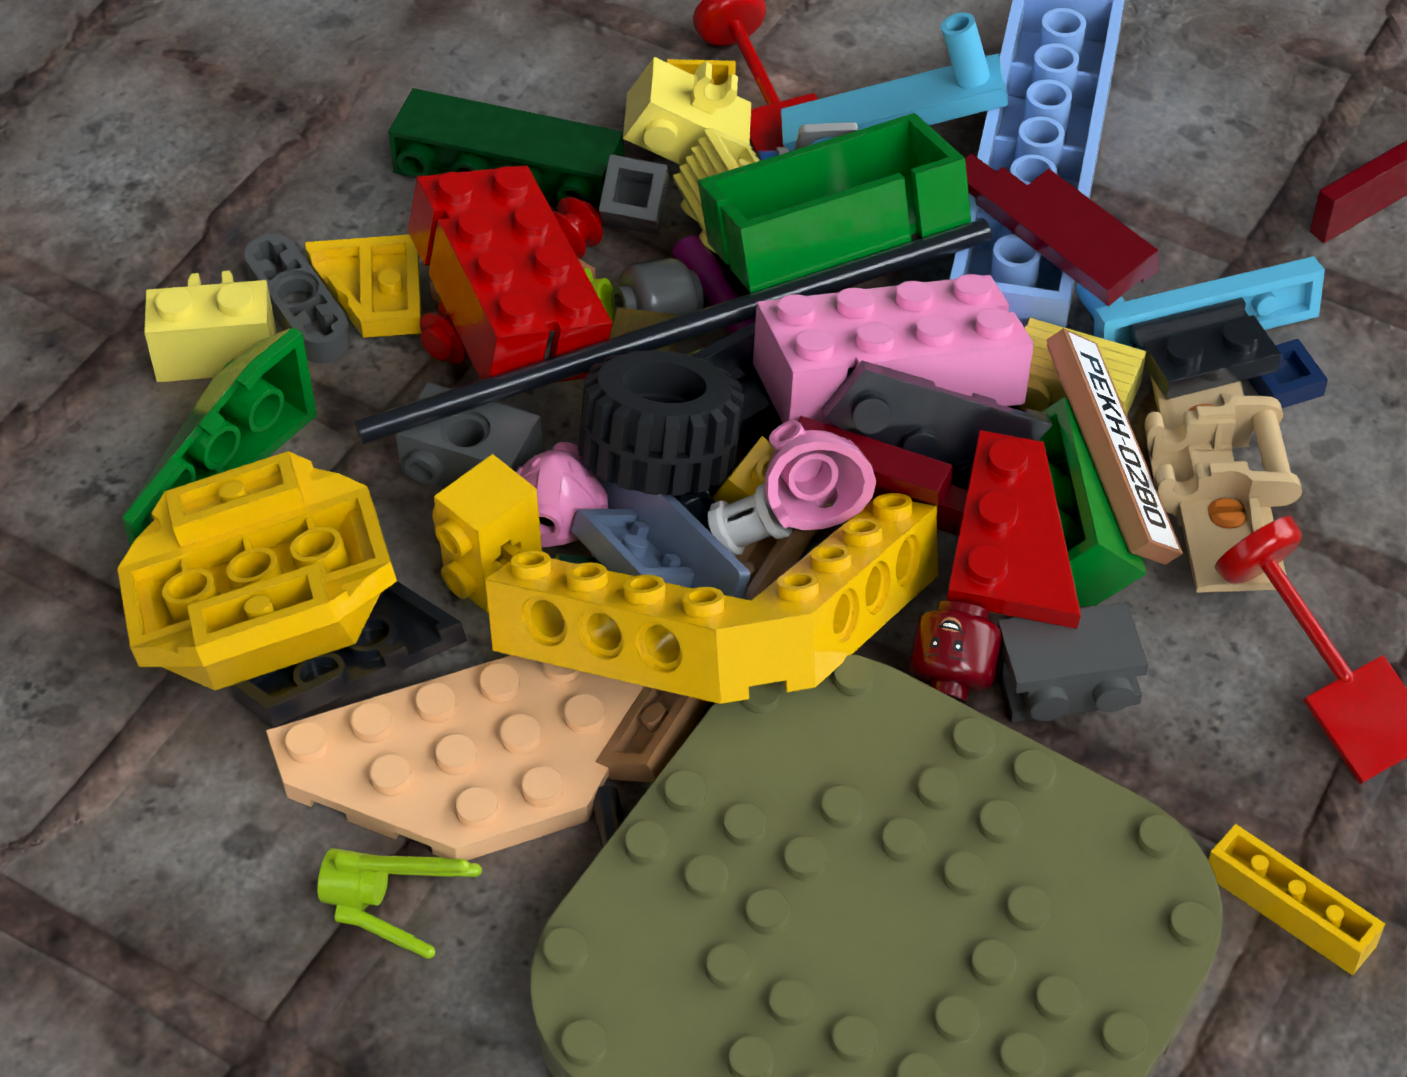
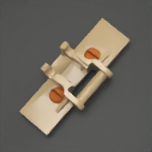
[1144,375,1302,593]

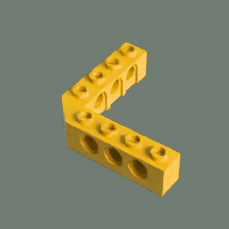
[485,493,938,704]

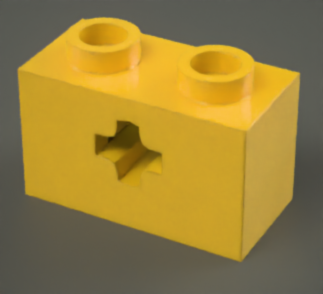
[434,454,542,613]

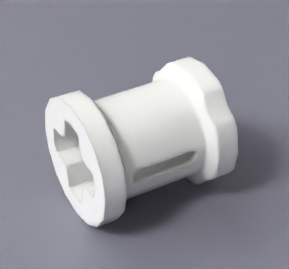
[708,483,793,557]

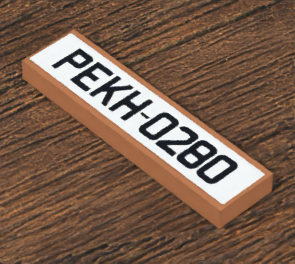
[1046,328,1183,565]

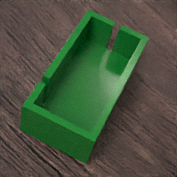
[698,113,971,293]

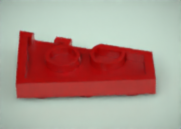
[946,430,1081,629]

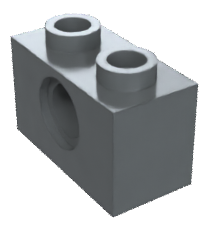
[396,382,543,488]

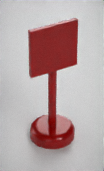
[692,0,818,153]
[1214,516,1407,785]

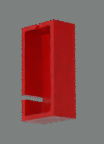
[408,165,613,383]

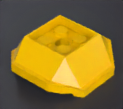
[117,451,397,691]

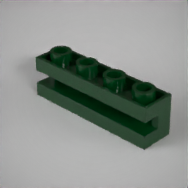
[388,88,625,215]

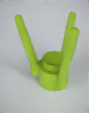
[318,848,482,959]

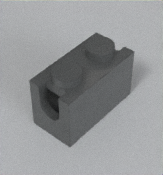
[996,602,1148,723]

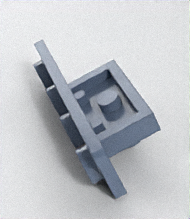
[571,479,750,599]

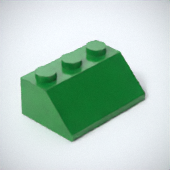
[1039,397,1146,607]

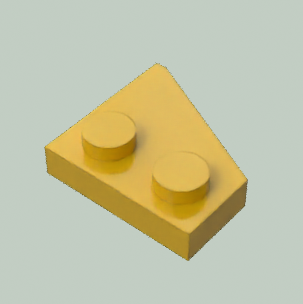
[305,234,422,338]

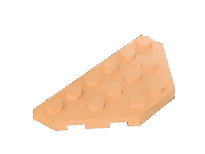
[266,655,644,861]

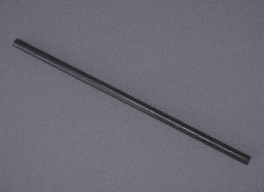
[355,219,992,444]

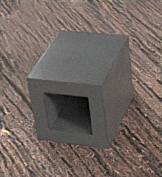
[599,154,669,234]

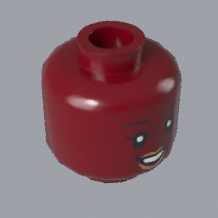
[910,601,1002,703]

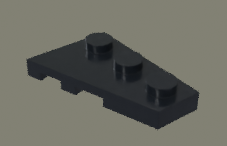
[822,360,1053,490]
[230,581,467,728]

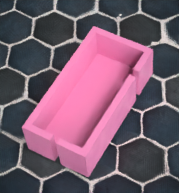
[753,274,1034,428]

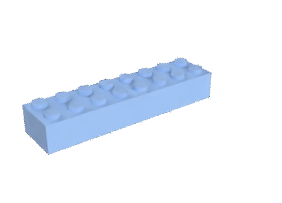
[950,0,1125,328]

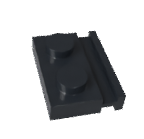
[1130,297,1281,400]

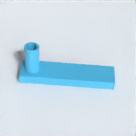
[781,12,1008,150]
[1076,256,1325,349]

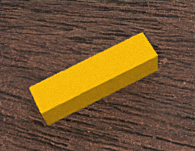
[1208,824,1385,976]

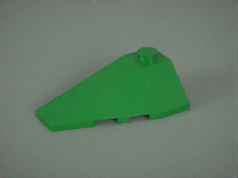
[122,327,317,547]

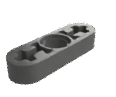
[244,234,351,363]

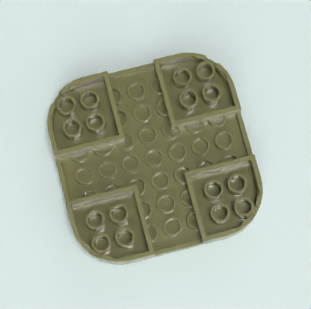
[530,655,1222,1077]

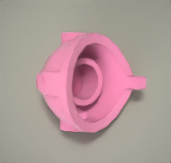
[764,420,876,530]
[516,442,609,547]

